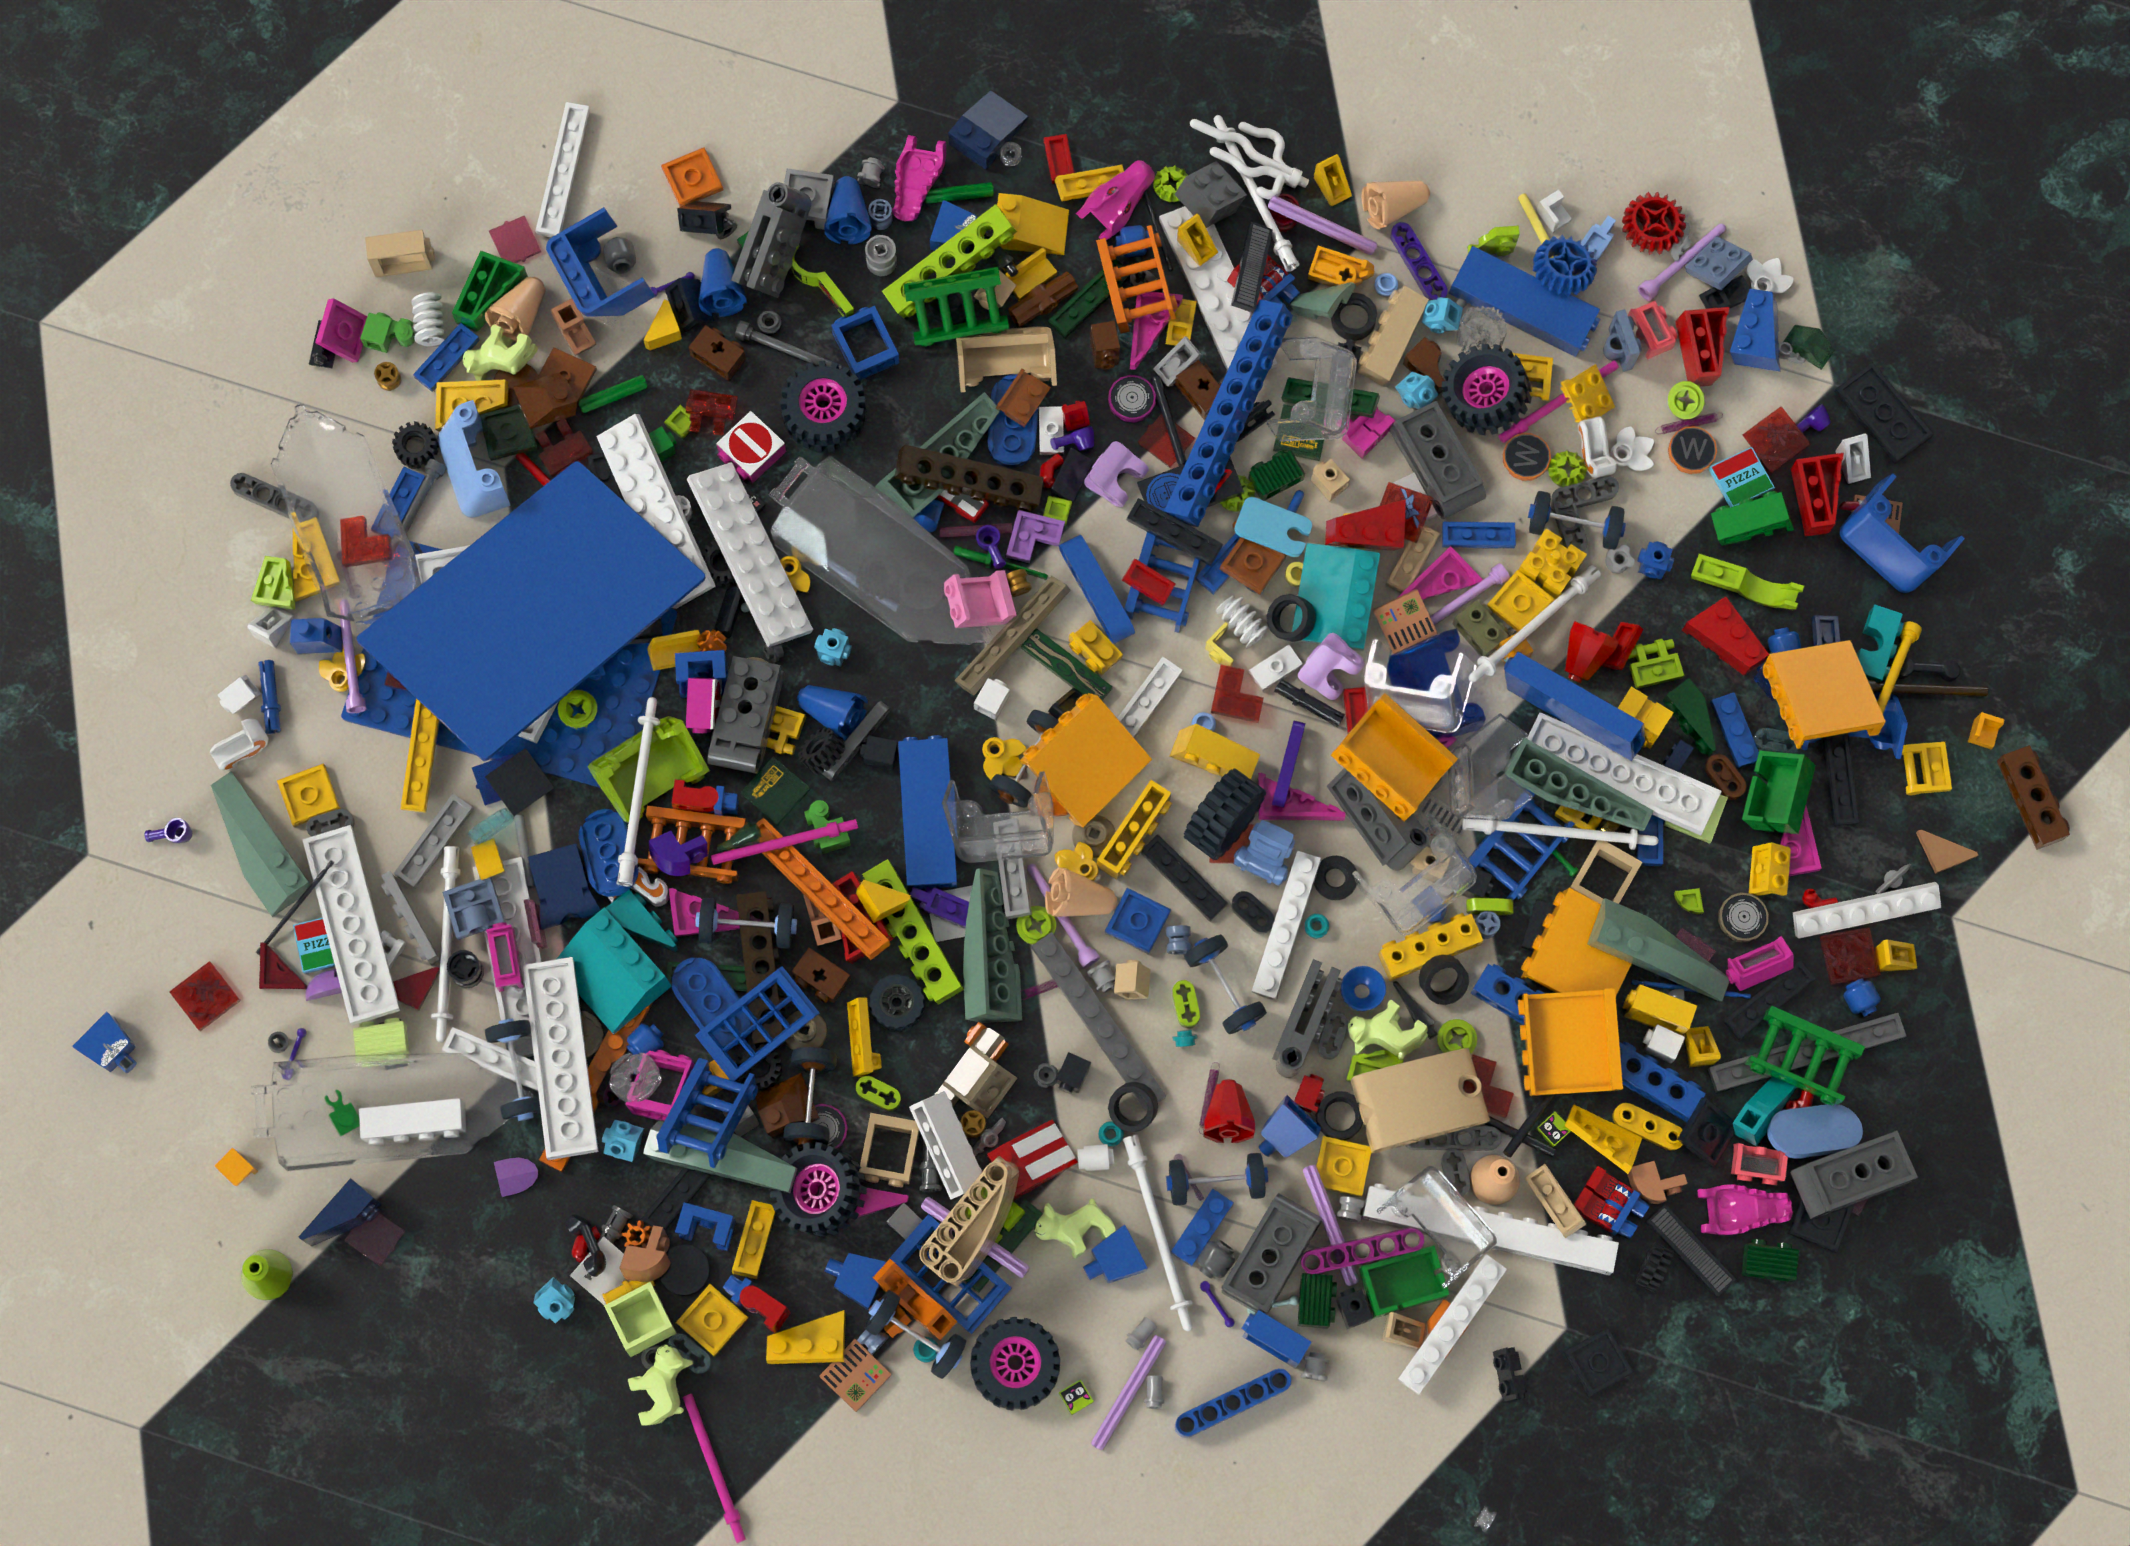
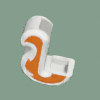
[1578,416,1617,478]
[210,719,269,771]
[608,867,669,907]

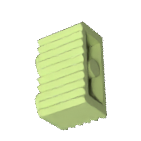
[353,1018,410,1061]

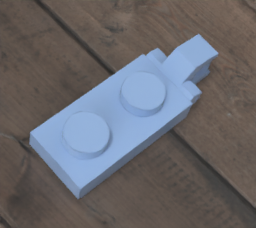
[1579,216,1616,274]

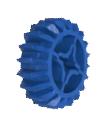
[1533,234,1597,297]

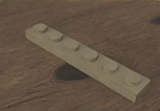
[955,576,1071,695]

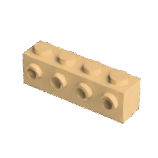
[1358,285,1429,386]

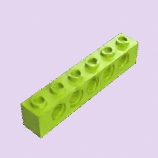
[882,204,1017,318]
[862,859,964,1005]

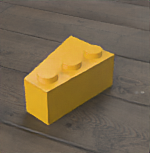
[1169,724,1260,779]

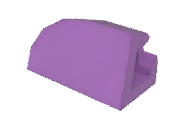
[305,969,342,1001]
[494,1157,538,1197]

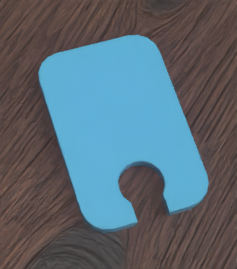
[1234,497,1312,557]

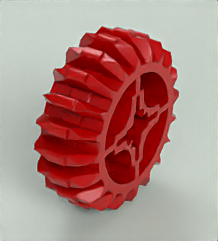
[1622,192,1686,255]

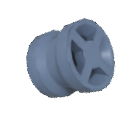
[1475,911,1500,939]
[857,1330,889,1355]

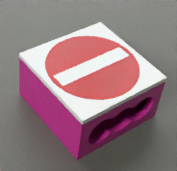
[716,411,786,484]
[686,677,722,733]

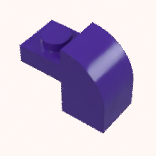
[649,831,708,876]

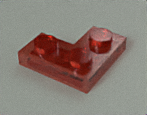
[340,515,392,568]
[1211,665,1264,723]
[1462,1054,1514,1118]

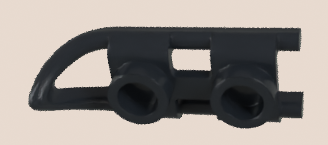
[1237,399,1275,442]

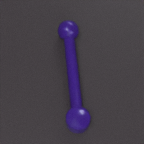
[650,272,695,296]
[281,1028,307,1078]
[1200,1281,1234,1327]

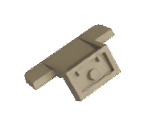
[935,1028,1017,1119]

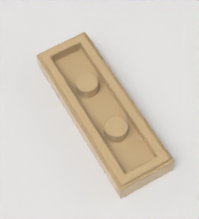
[1385,522,1441,593]
[1524,1164,1586,1238]

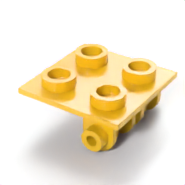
[1560,364,1615,423]

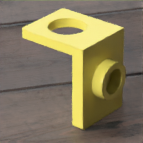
[1205,622,1234,670]

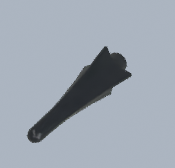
[984,233,1018,277]
[1393,981,1438,1040]

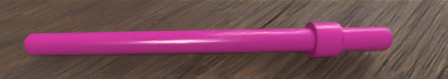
[1498,360,1619,443]
[711,819,858,865]
[683,1394,746,1543]

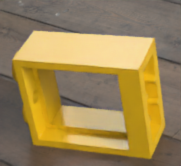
[1623,984,1697,1036]

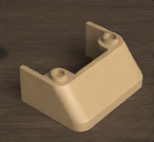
[956,327,1057,392]

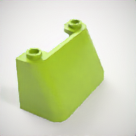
[588,716,710,823]

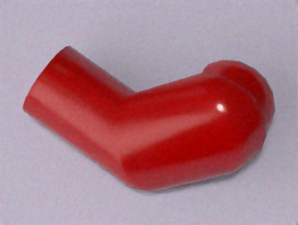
[1039,453,1064,488]
[1802,889,1838,909]
[1785,1089,1814,1110]
[572,1226,601,1263]

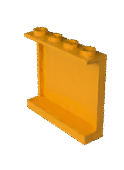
[1763,640,1886,749]
[1020,693,1152,827]
[1331,693,1458,822]
[1521,887,1631,997]
[1518,988,1623,1096]

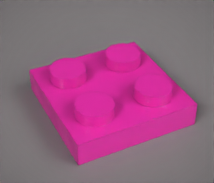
[315,298,368,363]

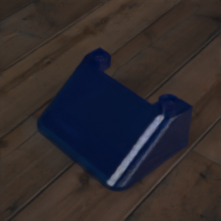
[1386,628,1486,739]

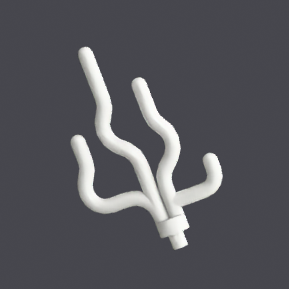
[1190,119,1309,200]

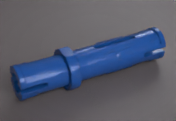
[258,660,281,734]

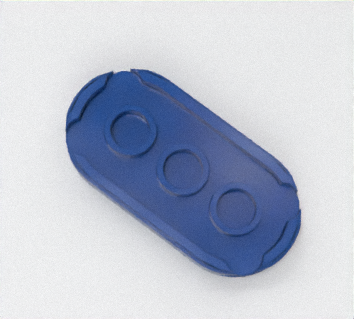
[988,374,1038,467]
[579,809,639,897]
[672,958,751,1048]

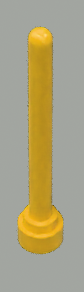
[1877,621,1922,714]

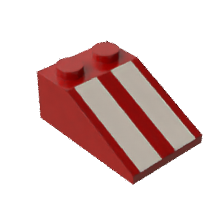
[987,1119,1078,1201]

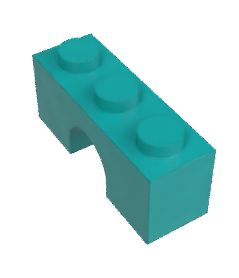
[1857,605,1904,683]

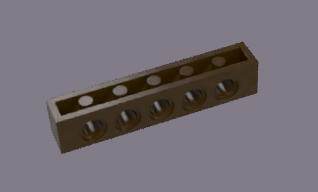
[894,445,1044,512]
[736,891,785,1045]

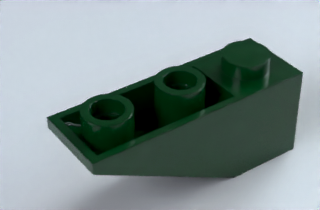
[1662,678,1716,757]

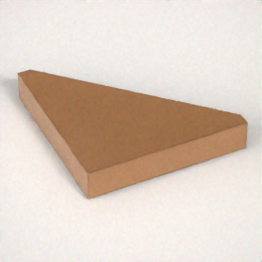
[1916,830,1978,874]

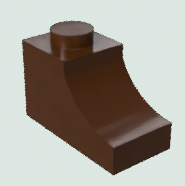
[1403,337,1445,395]

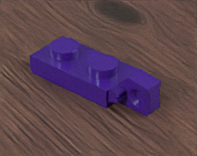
[910,887,969,929]

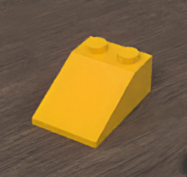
[997,193,1069,255]

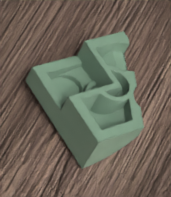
[1290,282,1356,319]

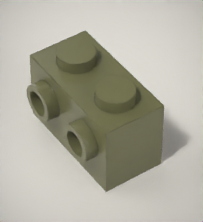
[1452,600,1509,657]

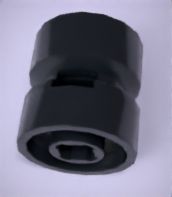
[447,950,484,988]

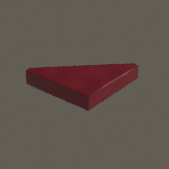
[259,942,307,989]
[393,967,440,1011]

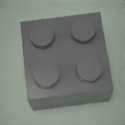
[1174,161,1247,228]

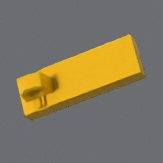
[1055,165,1124,201]
[847,998,882,1077]
[732,1200,776,1279]

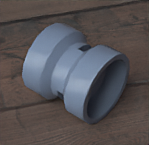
[868,199,893,230]
[1166,925,1191,955]

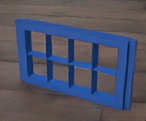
[695,966,820,1081]
[888,1214,1012,1334]

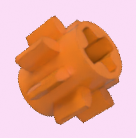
[697,629,727,652]
[622,1220,653,1248]

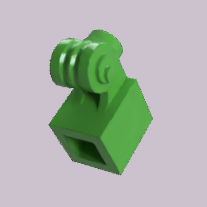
[360,312,415,353]
[804,800,851,854]

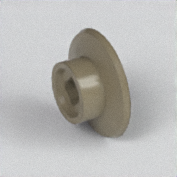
[1072,815,1116,858]
[785,1010,827,1050]

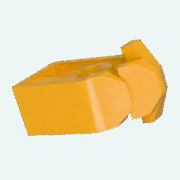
[1308,246,1375,287]

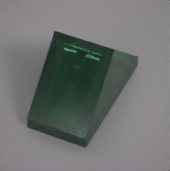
[1783,325,1835,370]

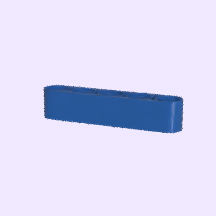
[1059,535,1135,644]
[1175,1369,1291,1438]

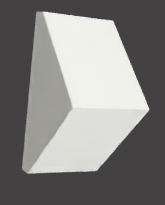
[1835,433,1871,484]
[248,607,294,649]

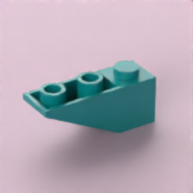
[606,890,678,952]
[1733,1077,1797,1147]

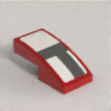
[936,490,989,523]

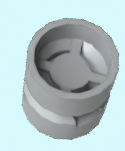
[865,235,897,276]

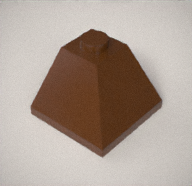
[513,373,576,429]
[756,1073,820,1140]

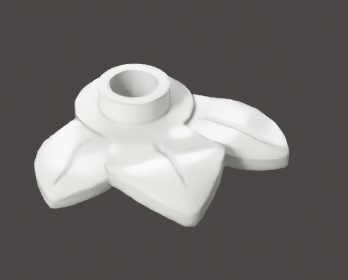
[1747,258,1794,294]
[1610,426,1654,471]

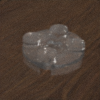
[609,1053,662,1103]

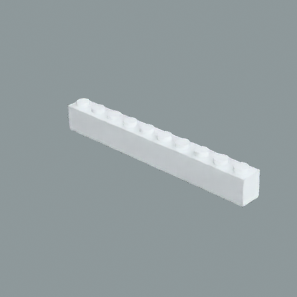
[1362,1184,1619,1275]

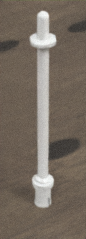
[1214,115,1299,272]
[1469,565,1601,682]
[616,697,660,887]
[1463,815,1659,850]
[431,846,461,1043]
[1123,1135,1193,1331]

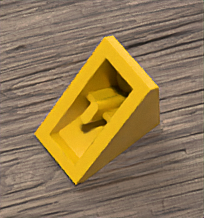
[1314,154,1352,206]
[1177,214,1218,266]
[644,299,682,350]
[856,880,911,923]
[1875,940,1917,972]
[1684,1026,1721,1067]

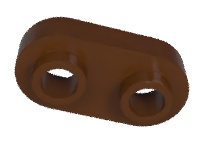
[1705,754,1746,800]

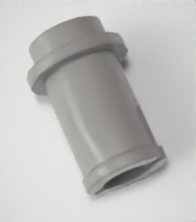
[1125,1317,1157,1350]
[1144,1376,1164,1409]

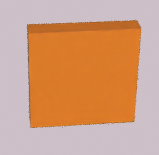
[661,147,724,207]

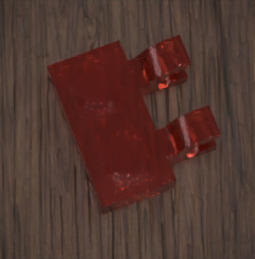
[686,389,738,436]
[535,419,593,477]

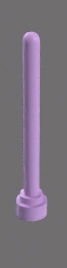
[1638,224,1726,301]
[1430,563,1510,625]
[338,601,367,713]
[1027,864,1100,968]

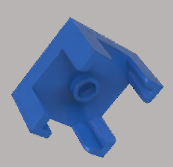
[675,650,729,698]
[675,1203,737,1252]

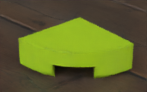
[1674,888,1704,914]

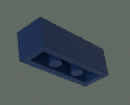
[1663,740,1694,772]

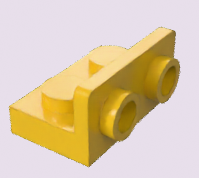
[1068,620,1123,676]
[1749,842,1791,896]

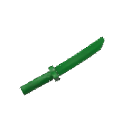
[953,546,1048,580]

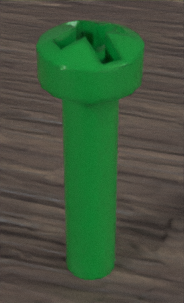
[1552,849,1579,877]

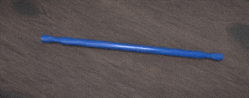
[1631,980,1751,999]

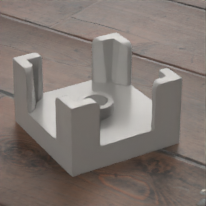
[784,168,835,230]

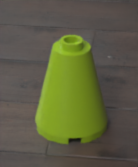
[241,1249,293,1300]

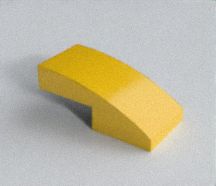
[1165,299,1197,346]
[471,838,505,880]

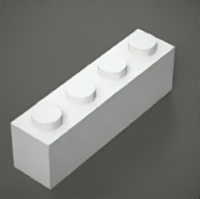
[909,1091,983,1199]
[359,1098,467,1146]

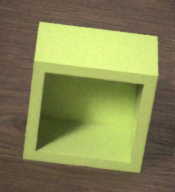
[604,1282,677,1357]

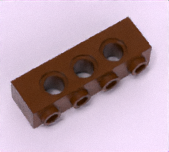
[1997,745,2070,850]

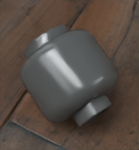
[603,237,636,274]
[1197,1239,1235,1279]

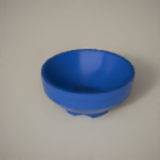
[1340,966,1386,1012]

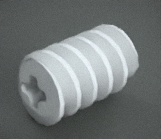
[411,292,445,346]
[1216,595,1268,649]

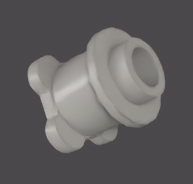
[857,157,885,188]
[1605,545,1635,573]
[1087,960,1115,993]
[1301,1352,1329,1382]

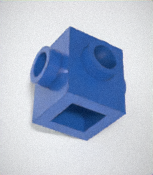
[1637,541,1674,579]

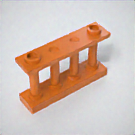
[1096,225,1178,334]
[638,806,747,884]

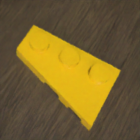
[435,380,508,432]

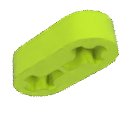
[1466,898,1513,915]
[1172,980,1200,1028]
[856,1076,901,1111]

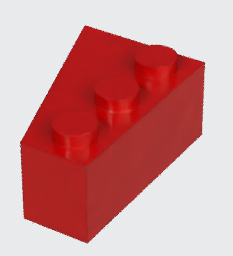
[1675,307,1729,387]
[1791,453,1844,536]
[1325,499,1406,551]
[1682,596,1769,675]
[832,871,894,964]

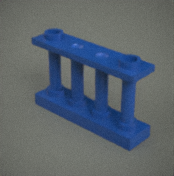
[1124,532,1200,633]
[1464,788,1575,900]
[656,1058,758,1168]

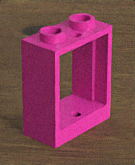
[625,1050,695,1122]

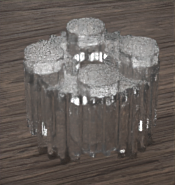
[1456,306,1507,354]

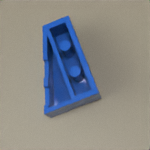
[1730,289,1781,372]

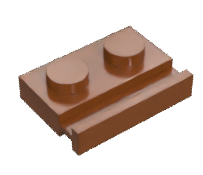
[996,368,1051,427]

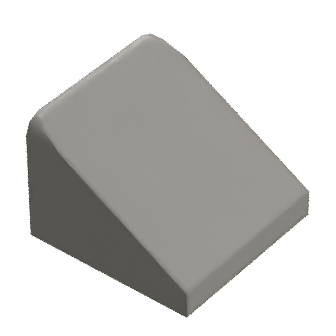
[722,1106,759,1137]
[887,1203,922,1240]

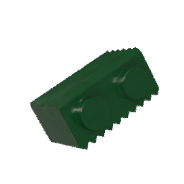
[1248,450,1305,501]
[1742,1239,1799,1282]
[1297,1273,1337,1329]

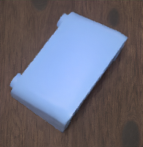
[437,400,511,518]

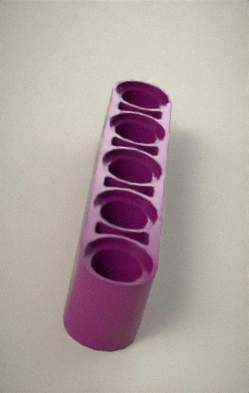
[1300,1227,1424,1274]

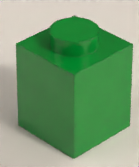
[648,426,677,462]

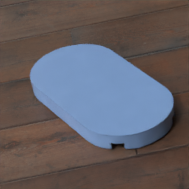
[1767,1104,1863,1158]

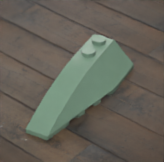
[875,392,1000,518]
[1504,737,1654,831]
[211,771,311,917]
[963,868,1022,1023]
[1587,898,1729,1002]
[643,1121,797,1193]

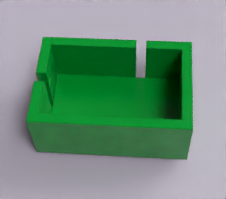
[1742,751,1816,834]
[1359,1245,1450,1319]

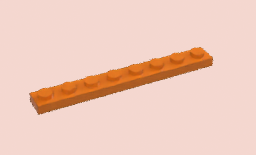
[745,818,890,960]
[539,1001,654,1172]

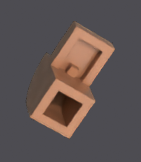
[551,298,596,356]
[803,895,841,946]
[1627,1161,1688,1204]
[619,1226,671,1282]

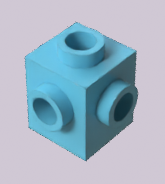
[1422,297,1463,334]
[1395,372,1438,409]
[814,628,852,667]
[602,1120,644,1162]
[533,1277,575,1323]

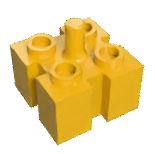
[1519,528,1587,599]
[1618,686,1674,749]

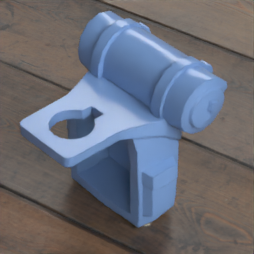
[1234,820,1295,886]

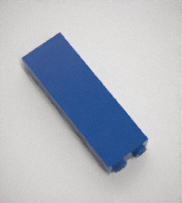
[1448,246,1601,357]
[1504,652,1645,761]
[898,735,957,891]

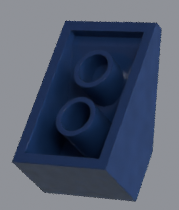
[948,91,1028,170]
[298,1178,382,1247]

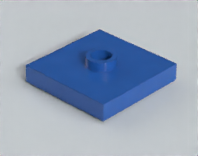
[1105,888,1171,954]

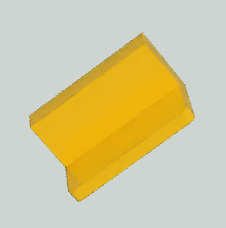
[1005,247,1057,301]
[647,630,700,671]

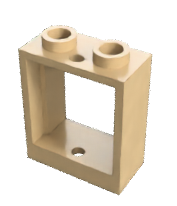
[365,230,435,277]
[1570,840,1642,904]
[859,1113,920,1187]

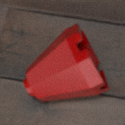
[1565,621,1619,684]
[1203,1079,1255,1143]

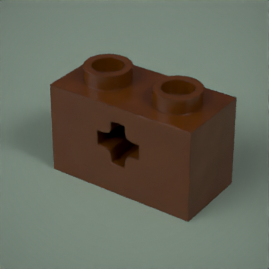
[1090,321,1120,369]
[689,325,746,381]
[1175,360,1222,420]
[792,948,851,1004]

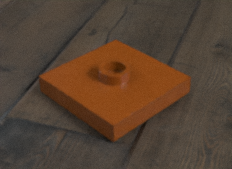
[538,347,597,408]
[1219,537,1287,595]

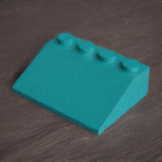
[1292,543,1380,651]
[556,907,671,1035]

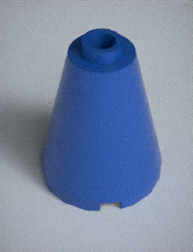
[824,176,872,244]
[699,248,747,317]
[797,685,868,741]

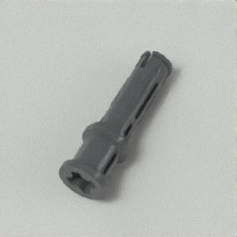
[919,1139,942,1192]
[584,1205,633,1280]

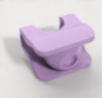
[1084,441,1149,507]
[1298,633,1364,700]

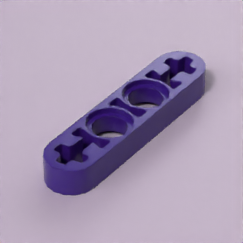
[1390,222,1448,301]
[1272,720,1306,808]

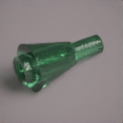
[716,821,762,853]

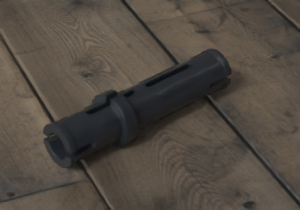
[1274,678,1345,728]

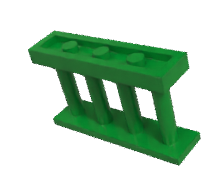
[904,267,1009,346]
[1745,1006,1865,1106]

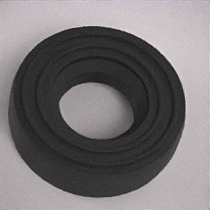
[1314,855,1358,900]

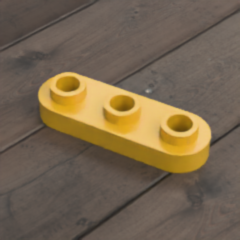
[1612,1103,1683,1151]

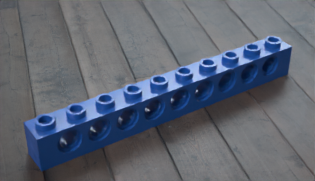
[1164,300,1293,527]
[1470,964,1706,1123]

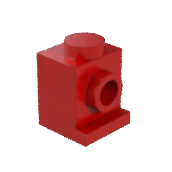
[1294,1074,1325,1116]

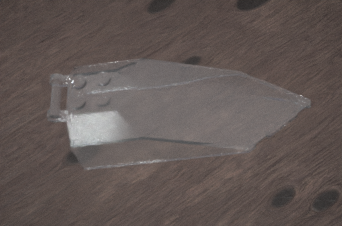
[271,404,421,634]
[769,456,994,645]
[251,1053,533,1171]

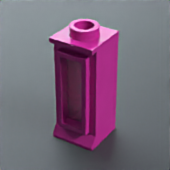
[486,922,524,992]
[1726,936,1794,991]

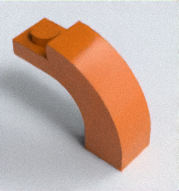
[873,1259,957,1340]

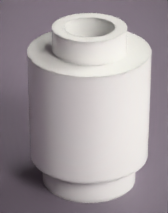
[1077,1144,1114,1171]

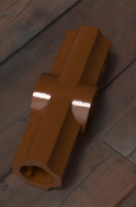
[1008,272,1078,327]

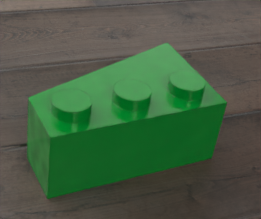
[452,250,528,331]
[1711,491,1794,546]

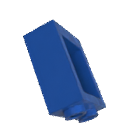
[831,306,899,381]
[1241,1310,1312,1368]

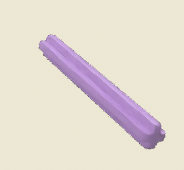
[1268,196,1377,255]
[1303,1165,1359,1286]
[921,1197,1029,1278]
[1091,1335,1166,1450]

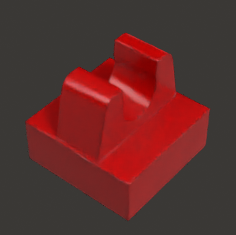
[1062,401,1090,431]

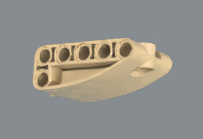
[1351,1048,1490,1154]
[919,1156,1019,1287]

